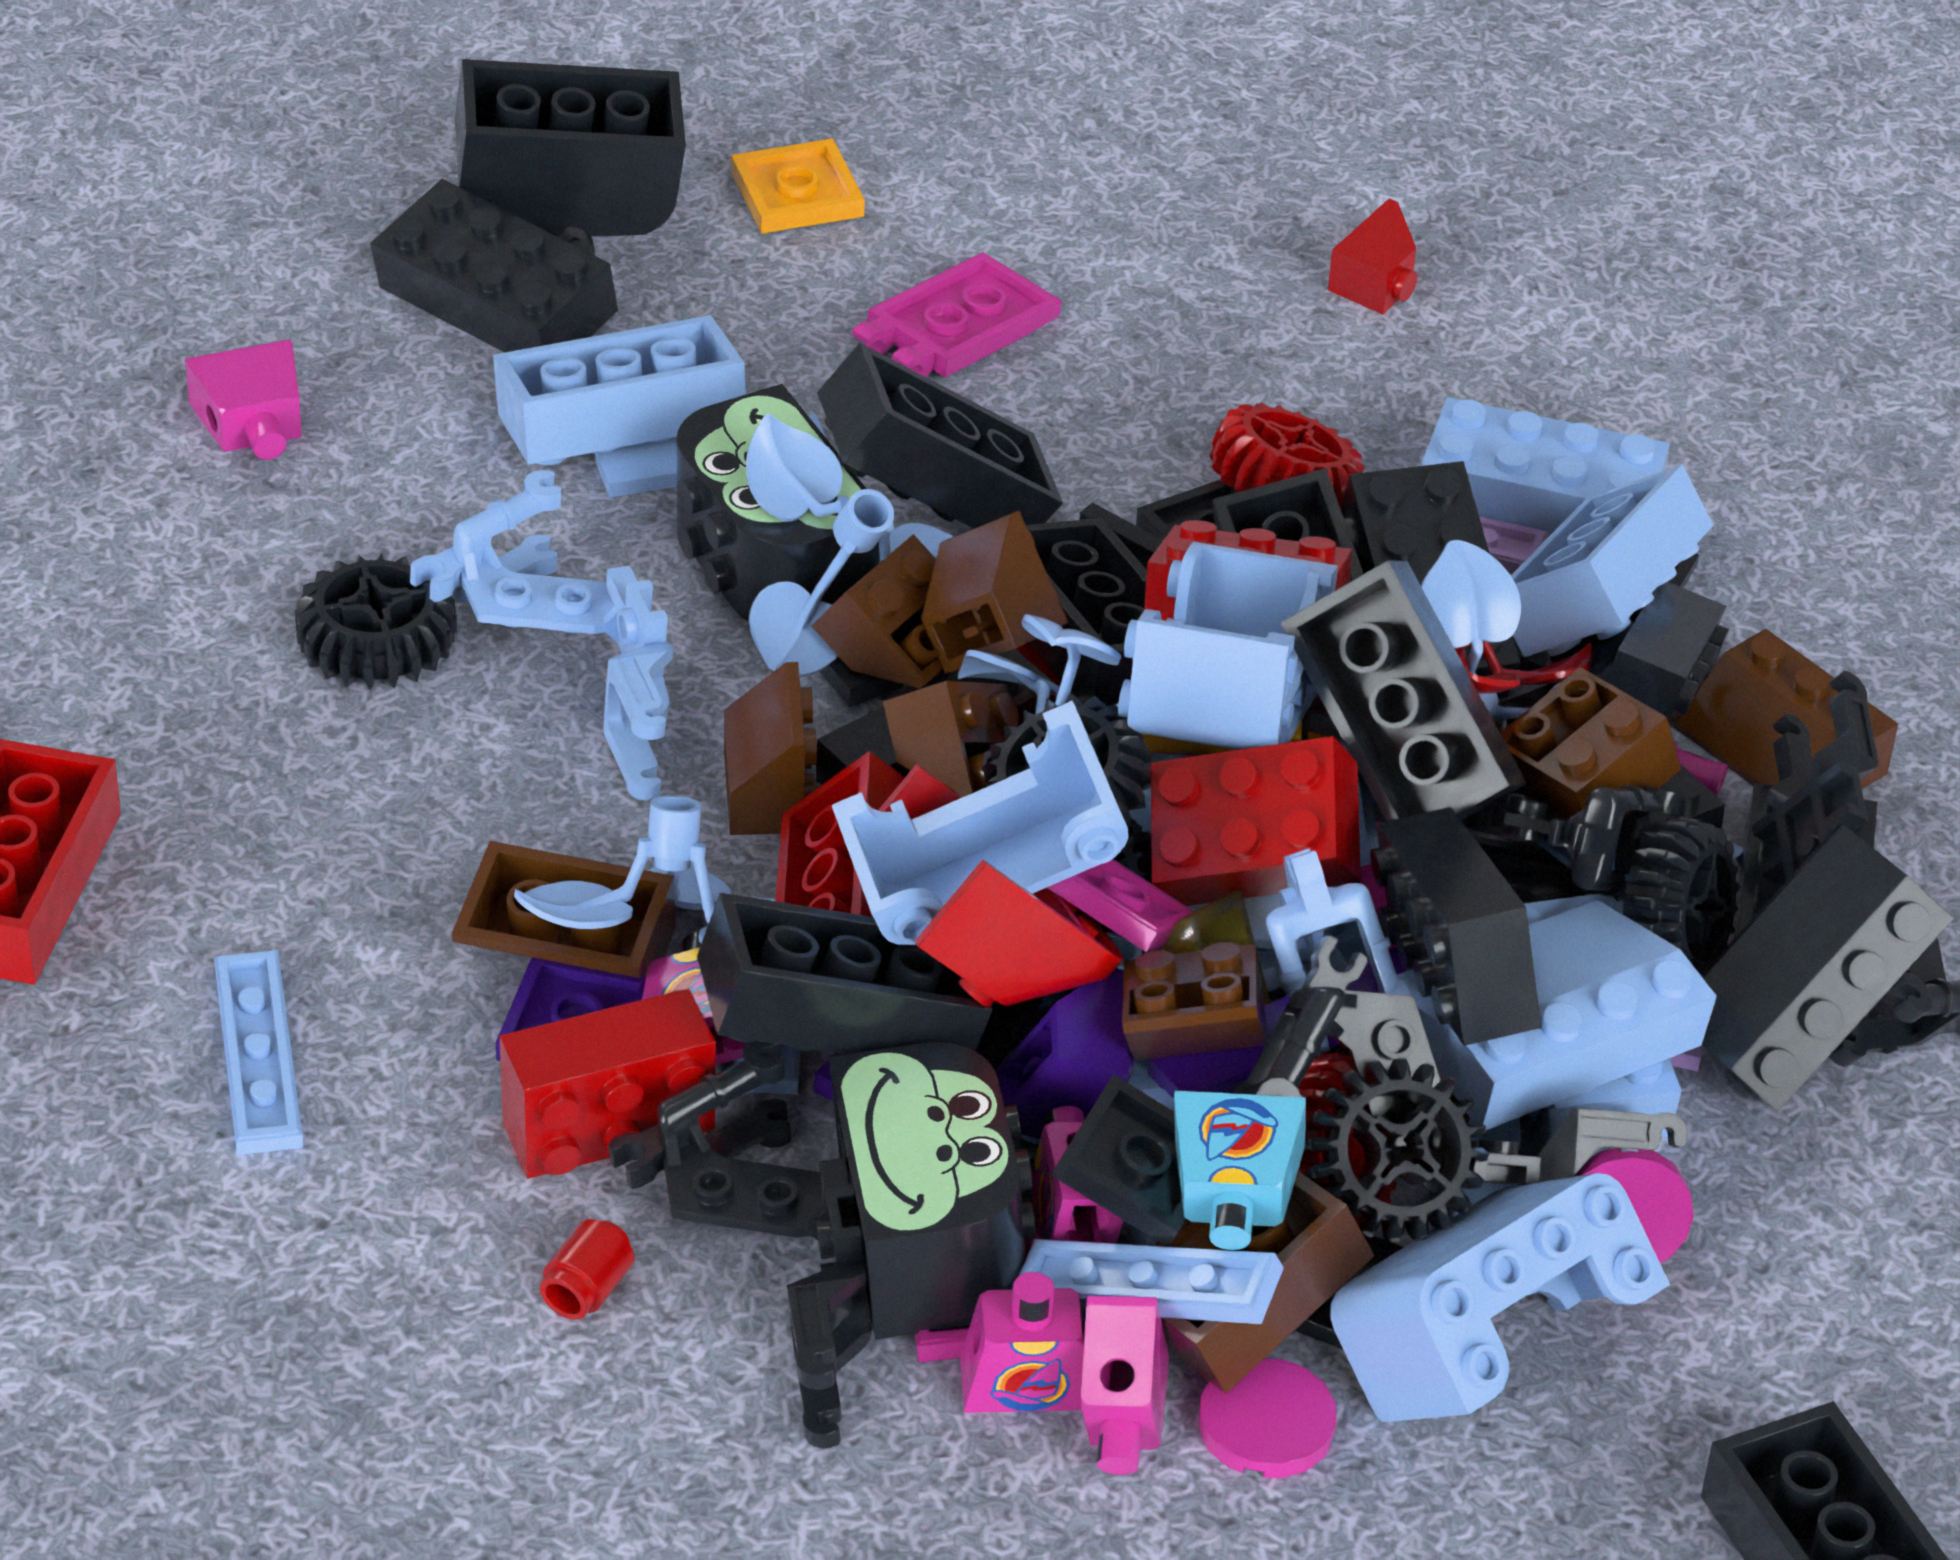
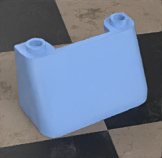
[831,700,1129,945]

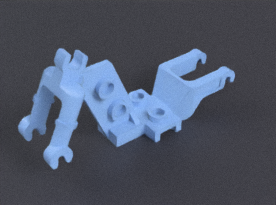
[410,470,674,801]
[1256,848,1411,1053]

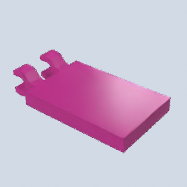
[852,252,1062,378]

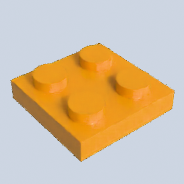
[731,138,865,234]

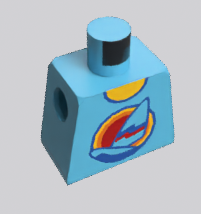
[1174,1091,1306,1250]

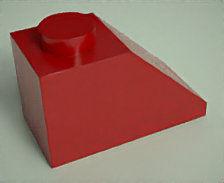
[1328,198,1417,314]

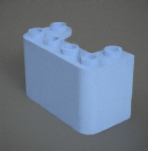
[1118,542,1338,750]
[1330,1173,1670,1422]

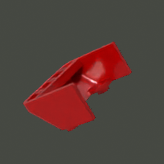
[878,764,1124,1007]

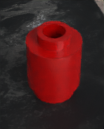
[540,1219,635,1320]

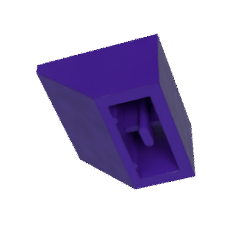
[996,968,1133,1139]

